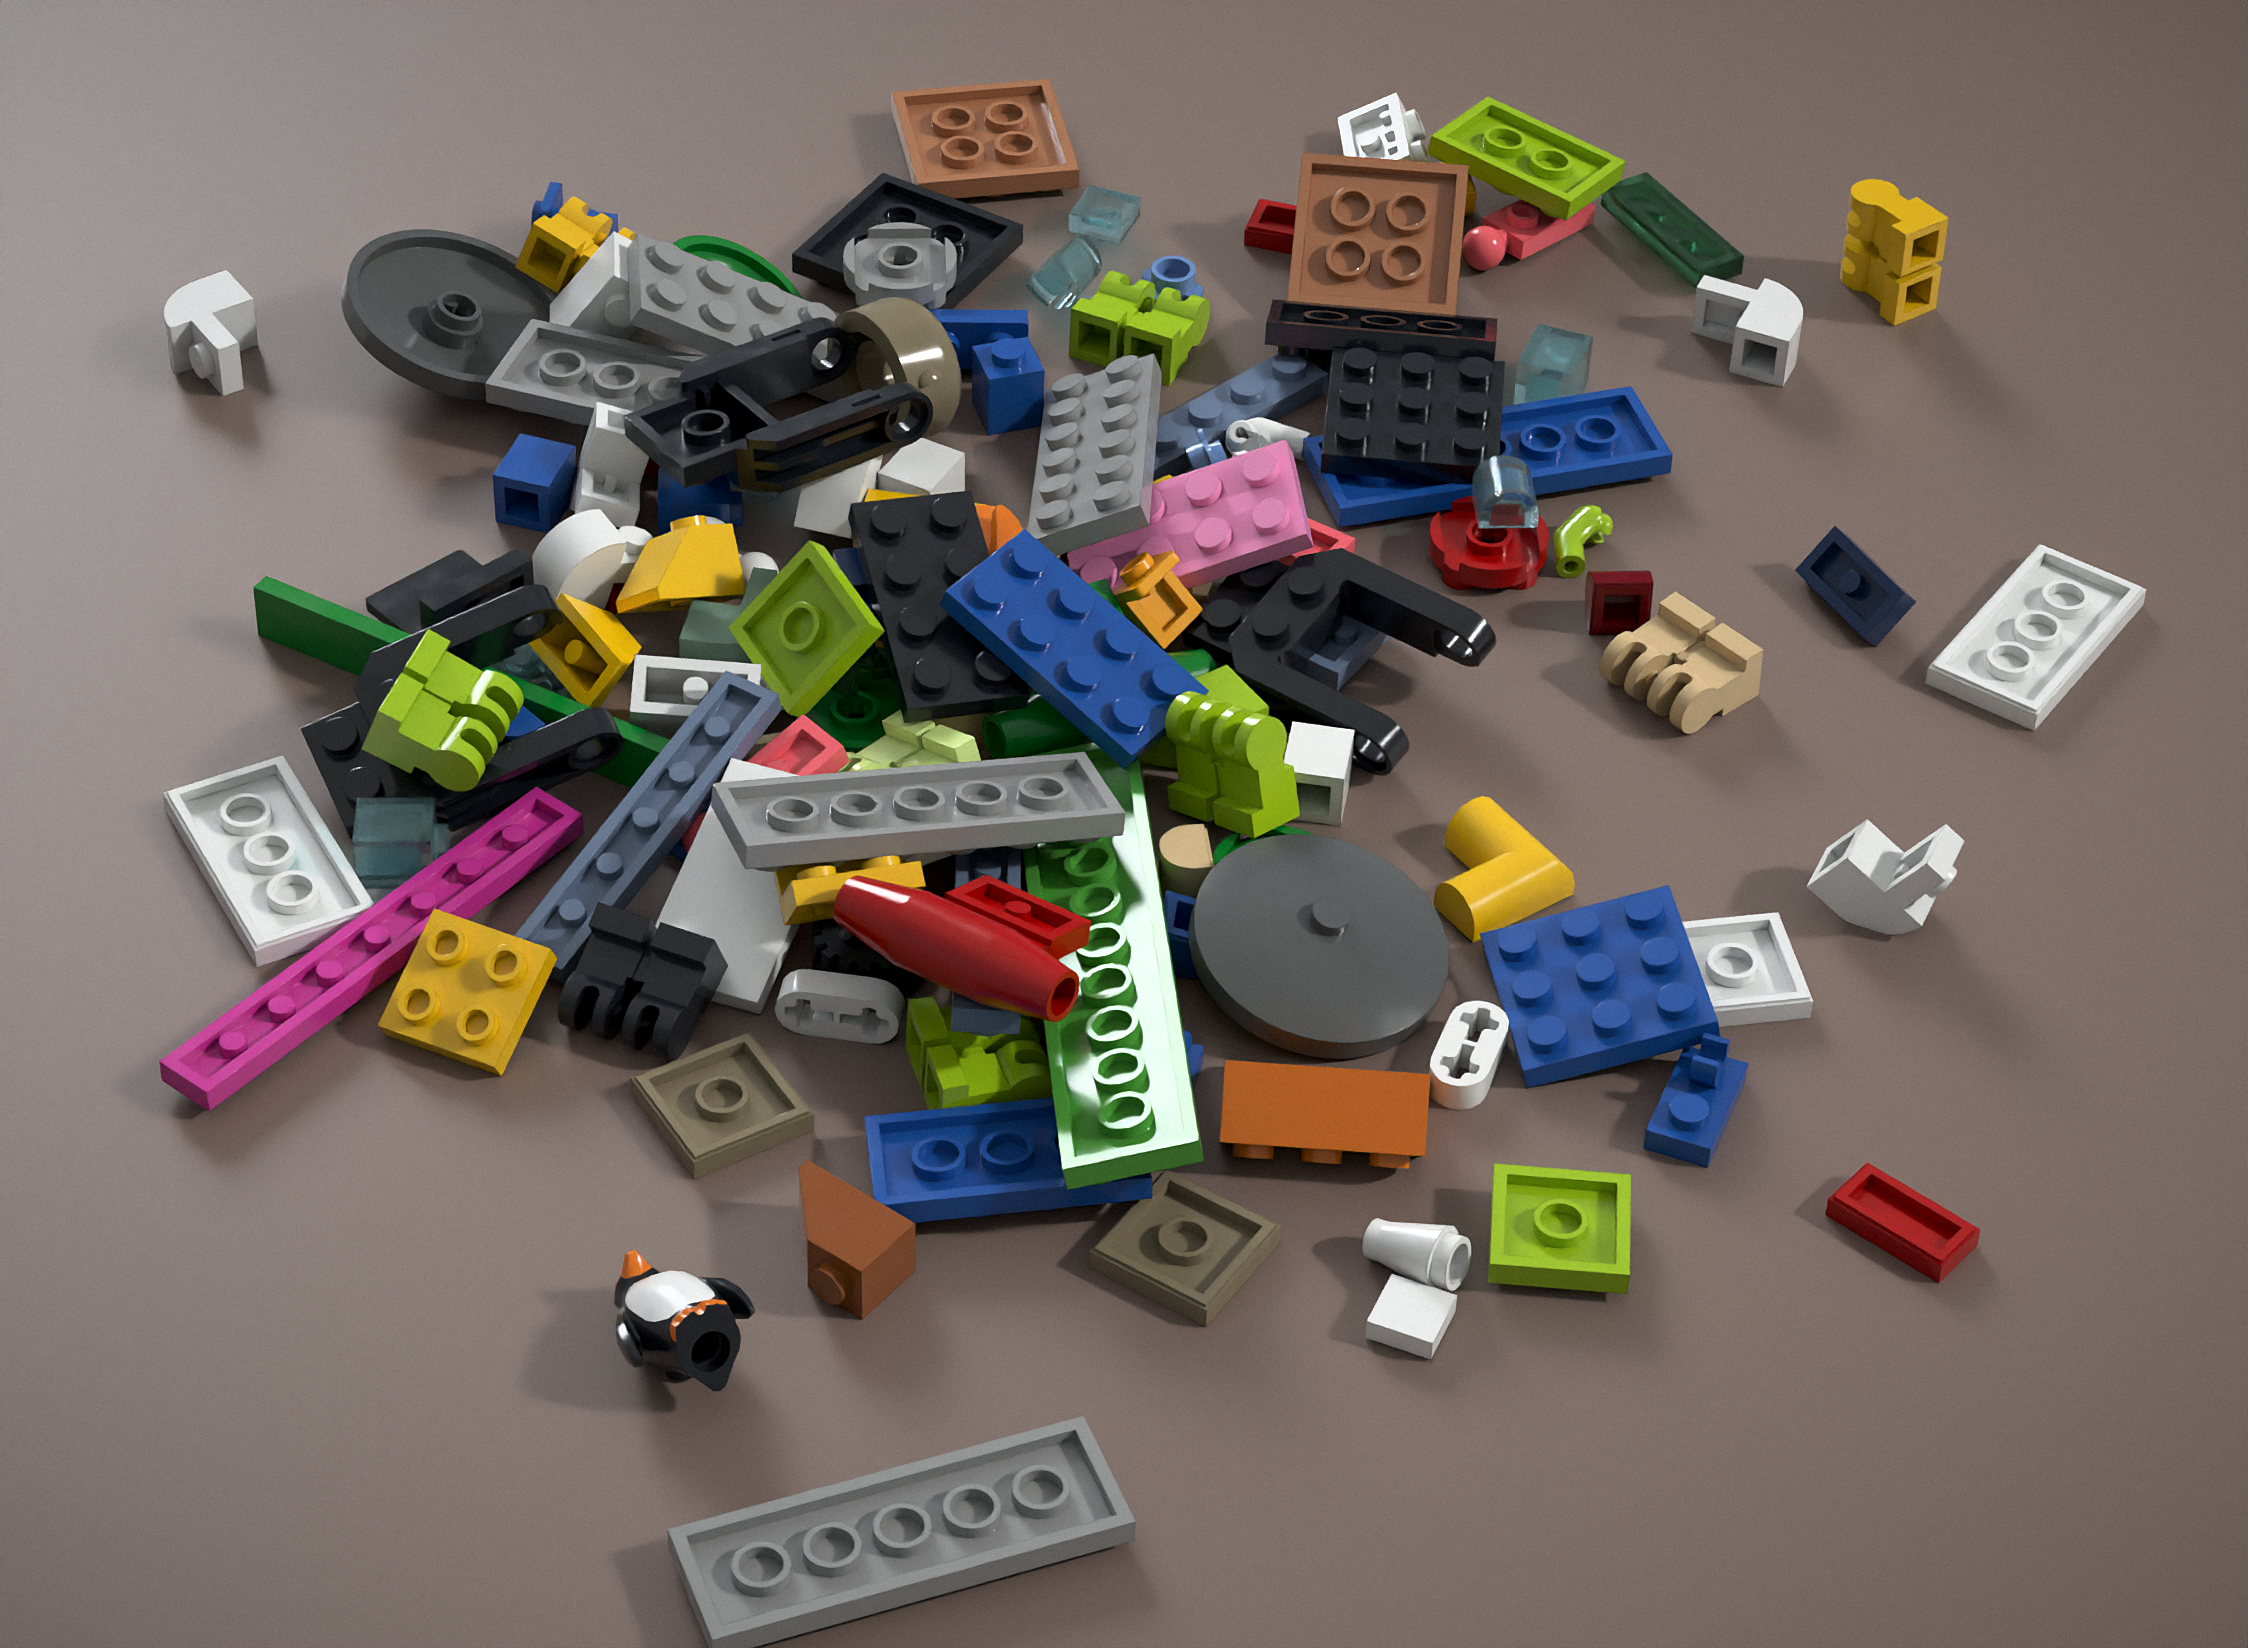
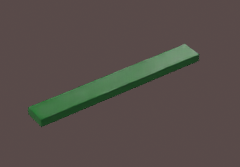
[253,576,670,788]

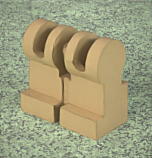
[1599,591,1764,734]

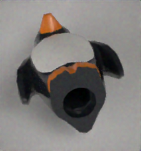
[614,1250,755,1391]

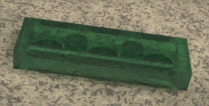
[1600,172,1744,289]

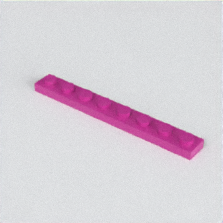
[159,787,584,1111]

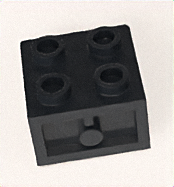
[366,548,534,635]

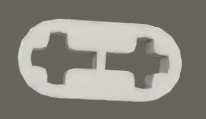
[775,969,905,1044]
[1429,1000,1509,1110]

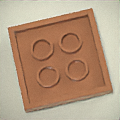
[891,78,1080,199]
[1287,152,1469,315]

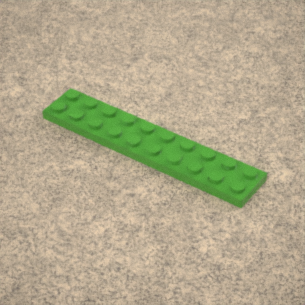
[1023,742,1204,1190]

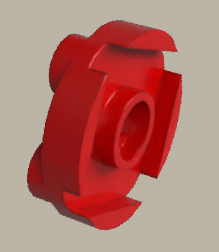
[1428,495,1549,590]

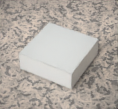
[1365,1274,1457,1360]

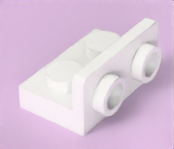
[1338,93,1431,162]

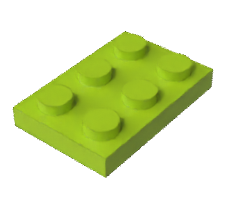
[1427,96,1626,220]

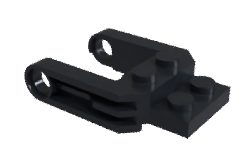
[623,317,933,493]
[1182,548,1496,776]
[300,584,624,840]

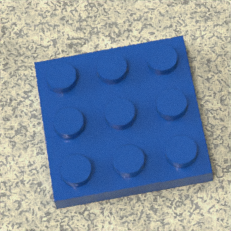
[1480,885,1721,1089]

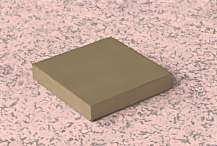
[630,1031,815,1179]
[1089,1170,1281,1327]

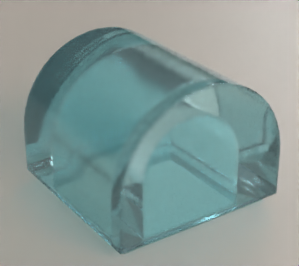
[1026,234,1102,309]
[1471,456,1539,529]

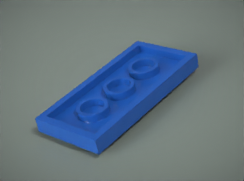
[939,529,1209,770]
[864,1097,1152,1224]

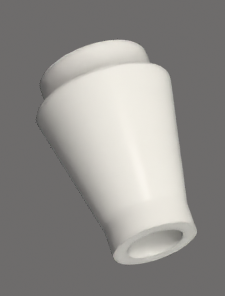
[1362,1218,1471,1291]

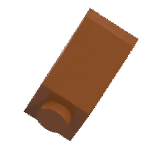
[798,1160,915,1319]

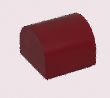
[1585,570,1654,635]

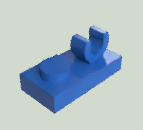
[1643,1032,1749,1168]

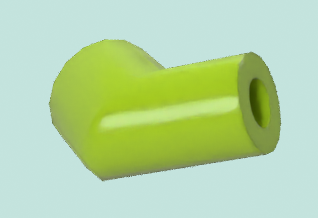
[1552,505,1613,578]

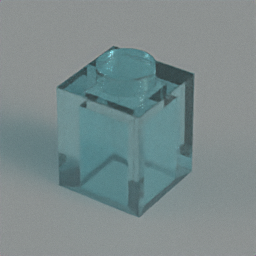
[1513,323,1593,405]
[352,798,450,889]

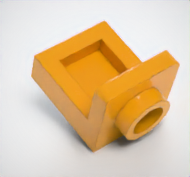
[1113,550,1203,650]

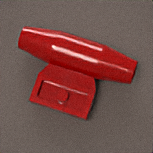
[833,875,1091,1022]

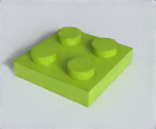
[728,540,885,717]
[1488,1163,1631,1294]

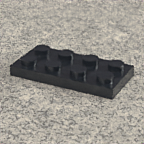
[1265,300,1498,360]
[848,490,1030,723]

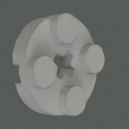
[843,222,957,310]

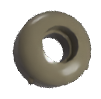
[827,297,962,438]

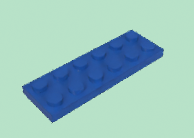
[1302,386,1673,527]

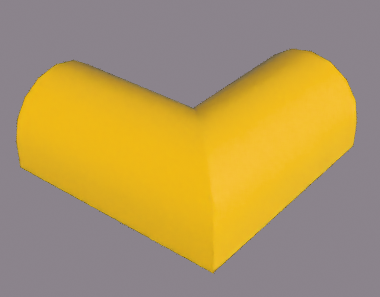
[1433,796,1575,943]

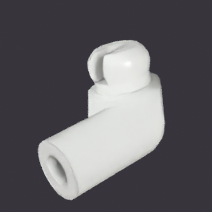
[1225,417,1313,461]

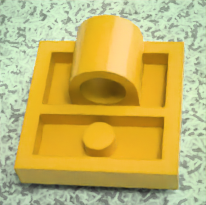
[377,908,558,1076]

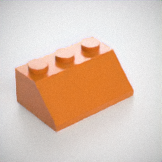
[1220,1060,1430,1169]

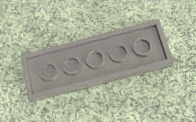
[1028,353,1162,556]
[711,752,1126,872]
[667,1416,1136,1648]

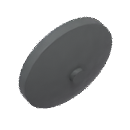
[341,229,558,401]
[1188,834,1449,1059]

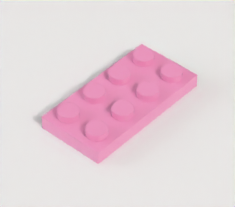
[1067,439,1314,592]

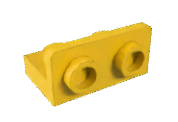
[774,855,926,926]

